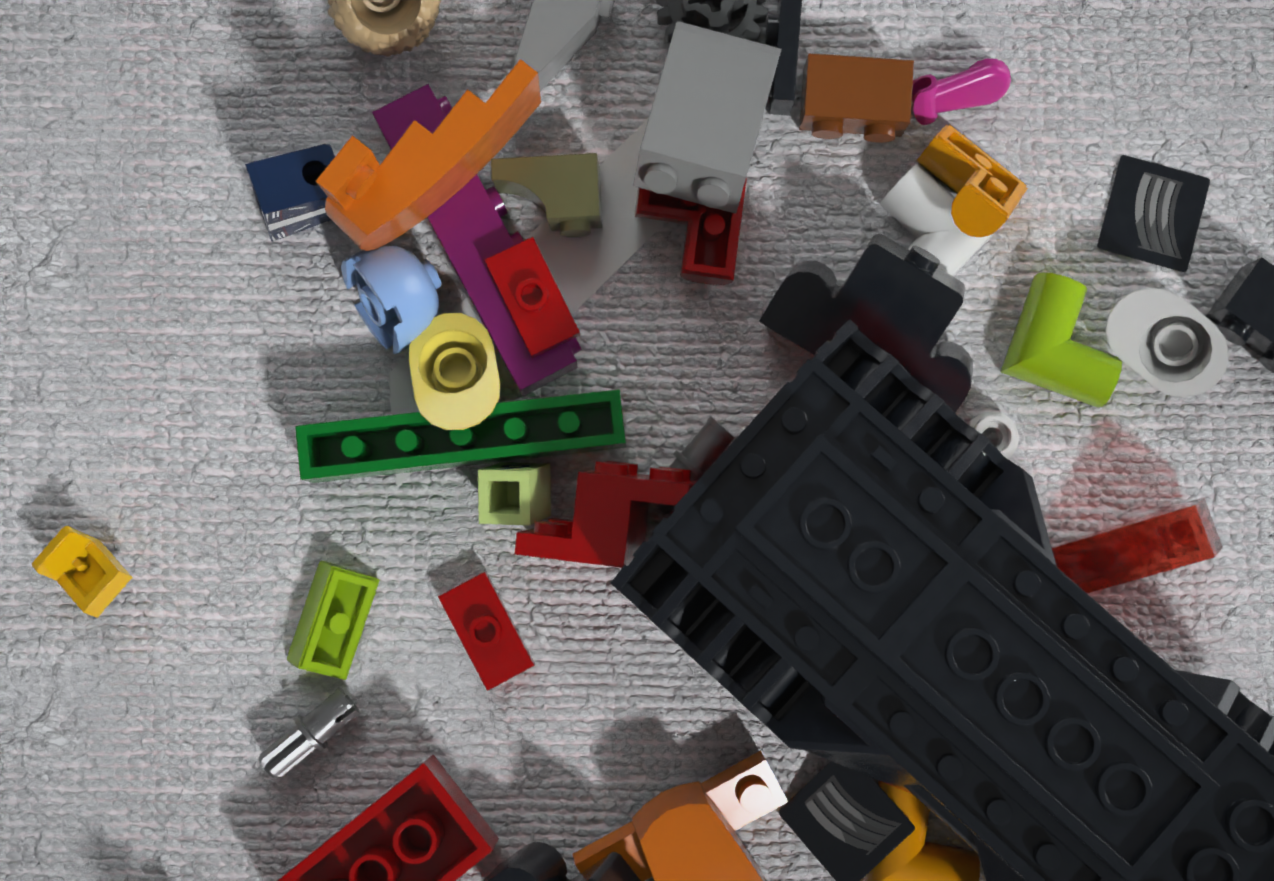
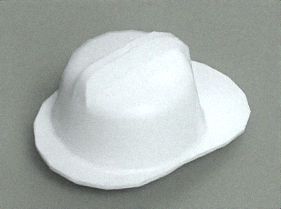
[1105,287,1229,398]

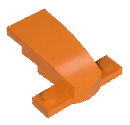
[316,59,541,251]
[572,750,788,881]

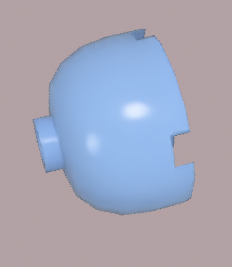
[341,246,441,354]

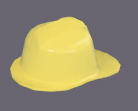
[409,313,500,430]

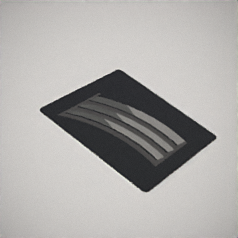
[1097,155,1210,272]
[779,761,915,881]

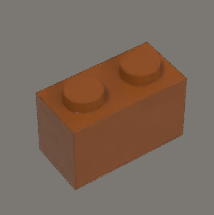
[799,53,914,143]

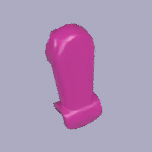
[912,59,1011,125]

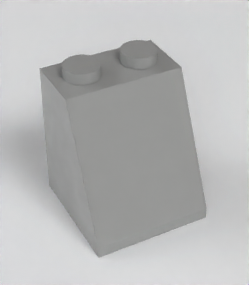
[633,21,781,214]

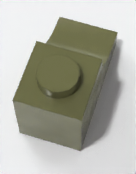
[491,153,603,237]

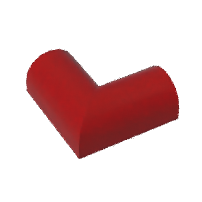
[635,178,747,285]

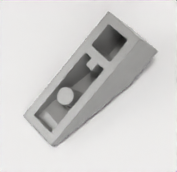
[512,0,615,91]

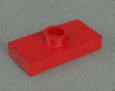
[485,237,581,359]
[438,571,536,691]

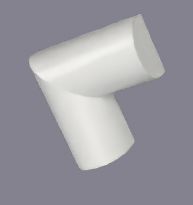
[880,163,993,276]

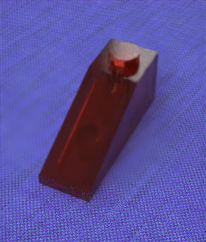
[1052,497,1223,593]

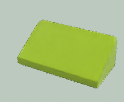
[287,560,380,680]

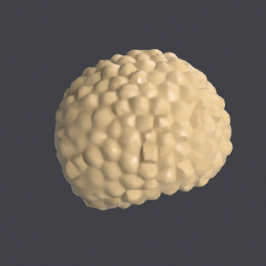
[328,0,441,56]

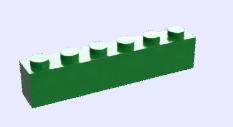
[295,389,627,483]

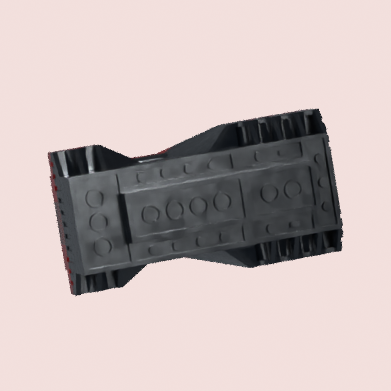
[611,319,1274,881]

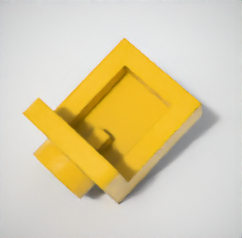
[32,526,133,618]

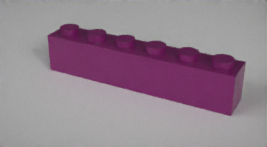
[372,84,582,397]

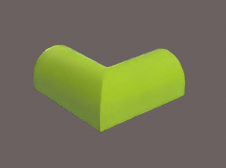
[1000,272,1122,408]

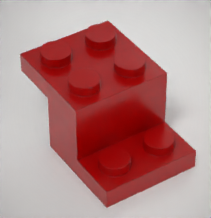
[514,461,697,568]

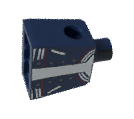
[245,144,335,242]

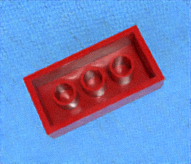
[277,754,499,881]

